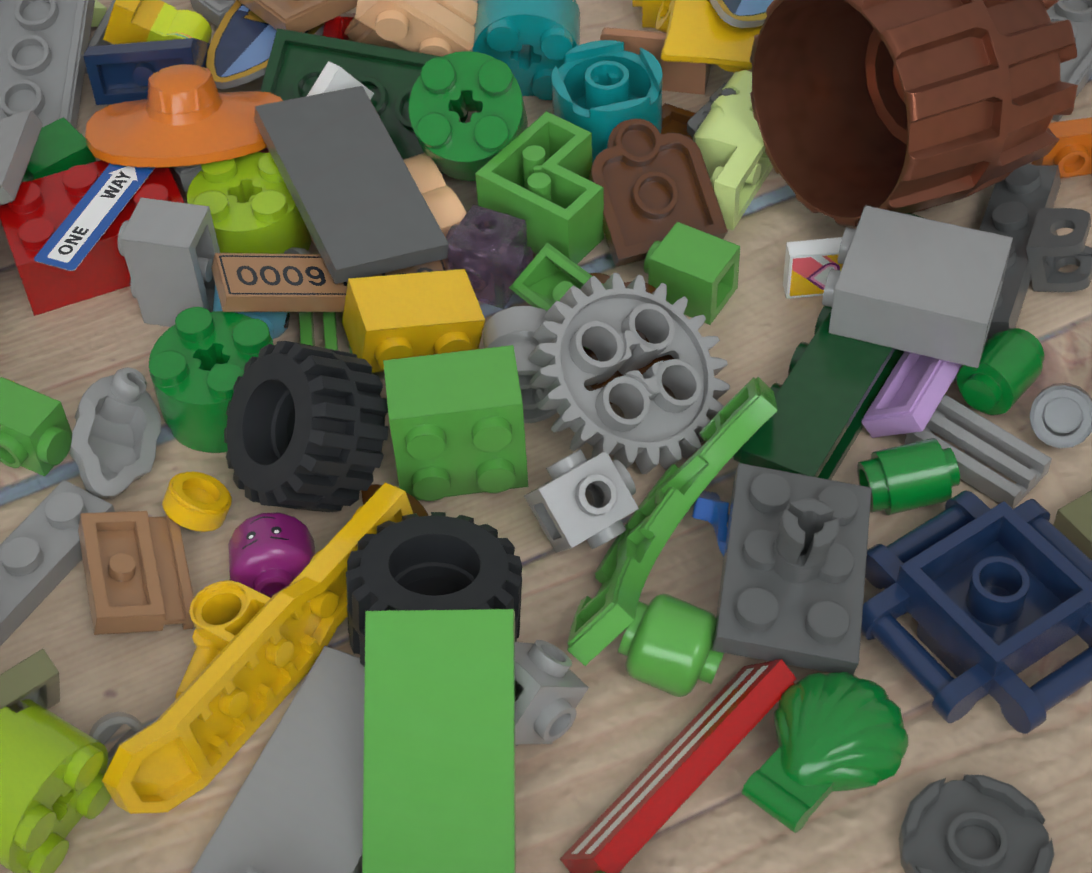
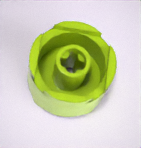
[187,152,311,254]
[0,699,111,873]

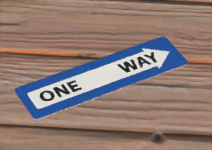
[34,164,155,271]

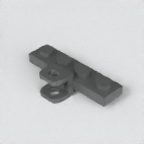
[979,164,1092,339]

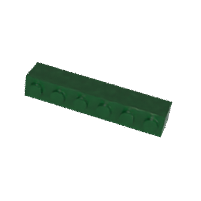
[733,213,927,480]

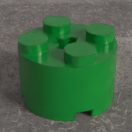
[409,51,528,181]
[149,307,274,453]

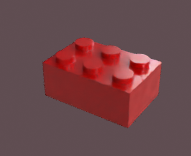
[0,160,184,316]

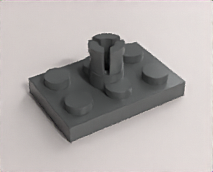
[712,463,872,675]

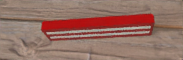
[560,659,797,873]

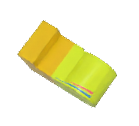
[103,0,212,44]

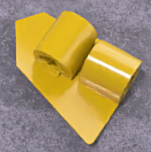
[655,0,763,73]

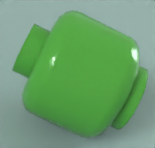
[618,594,724,697]

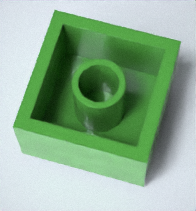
[383,345,529,501]

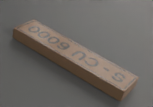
[211,253,448,312]

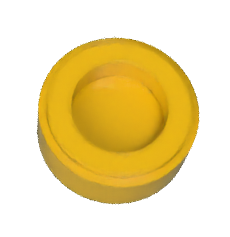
[162,472,232,532]

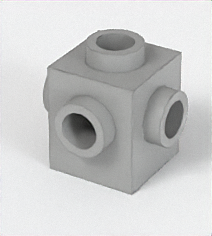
[524,449,639,553]
[515,640,589,746]

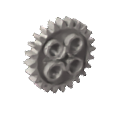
[528,273,730,474]

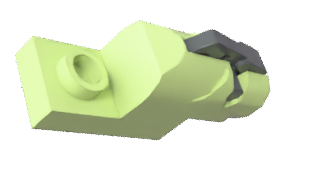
[687,70,773,230]

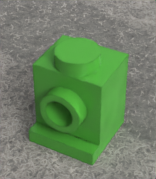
[0,377,72,476]

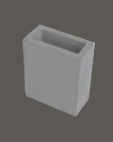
[822,205,1013,368]

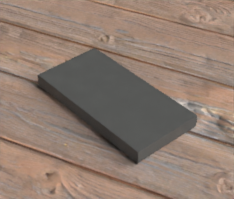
[254,86,449,284]

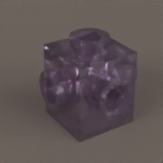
[446,204,533,309]

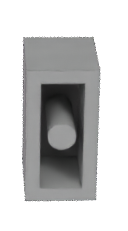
[118,198,220,327]

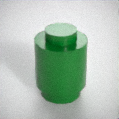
[957,328,1045,415]
[857,438,960,515]

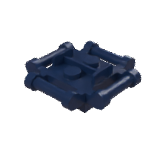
[861,490,1092,734]

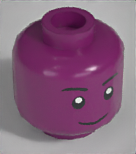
[228,512,315,598]

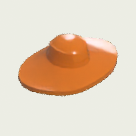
[85,64,283,167]

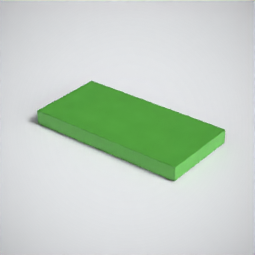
[362,609,516,873]

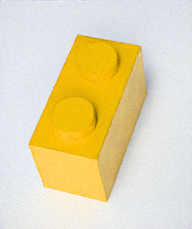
[342,269,485,373]

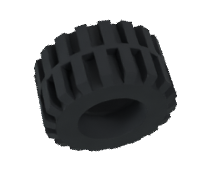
[224,341,389,512]
[346,512,522,667]

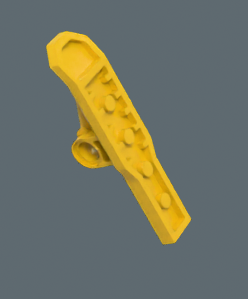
[102,482,413,814]

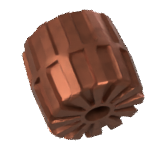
[750,0,1078,227]

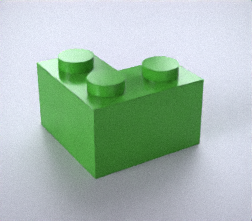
[475,111,604,264]

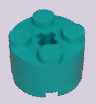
[472,0,580,100]
[551,40,663,164]

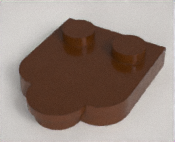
[588,119,728,267]

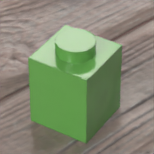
[644,222,740,325]

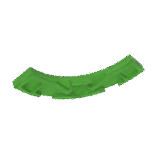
[567,377,778,666]

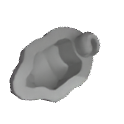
[70,367,161,500]

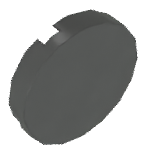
[899,775,1054,873]

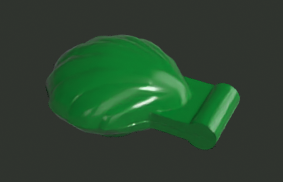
[742,672,908,833]

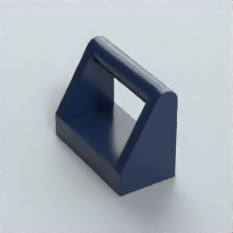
[83,38,210,105]

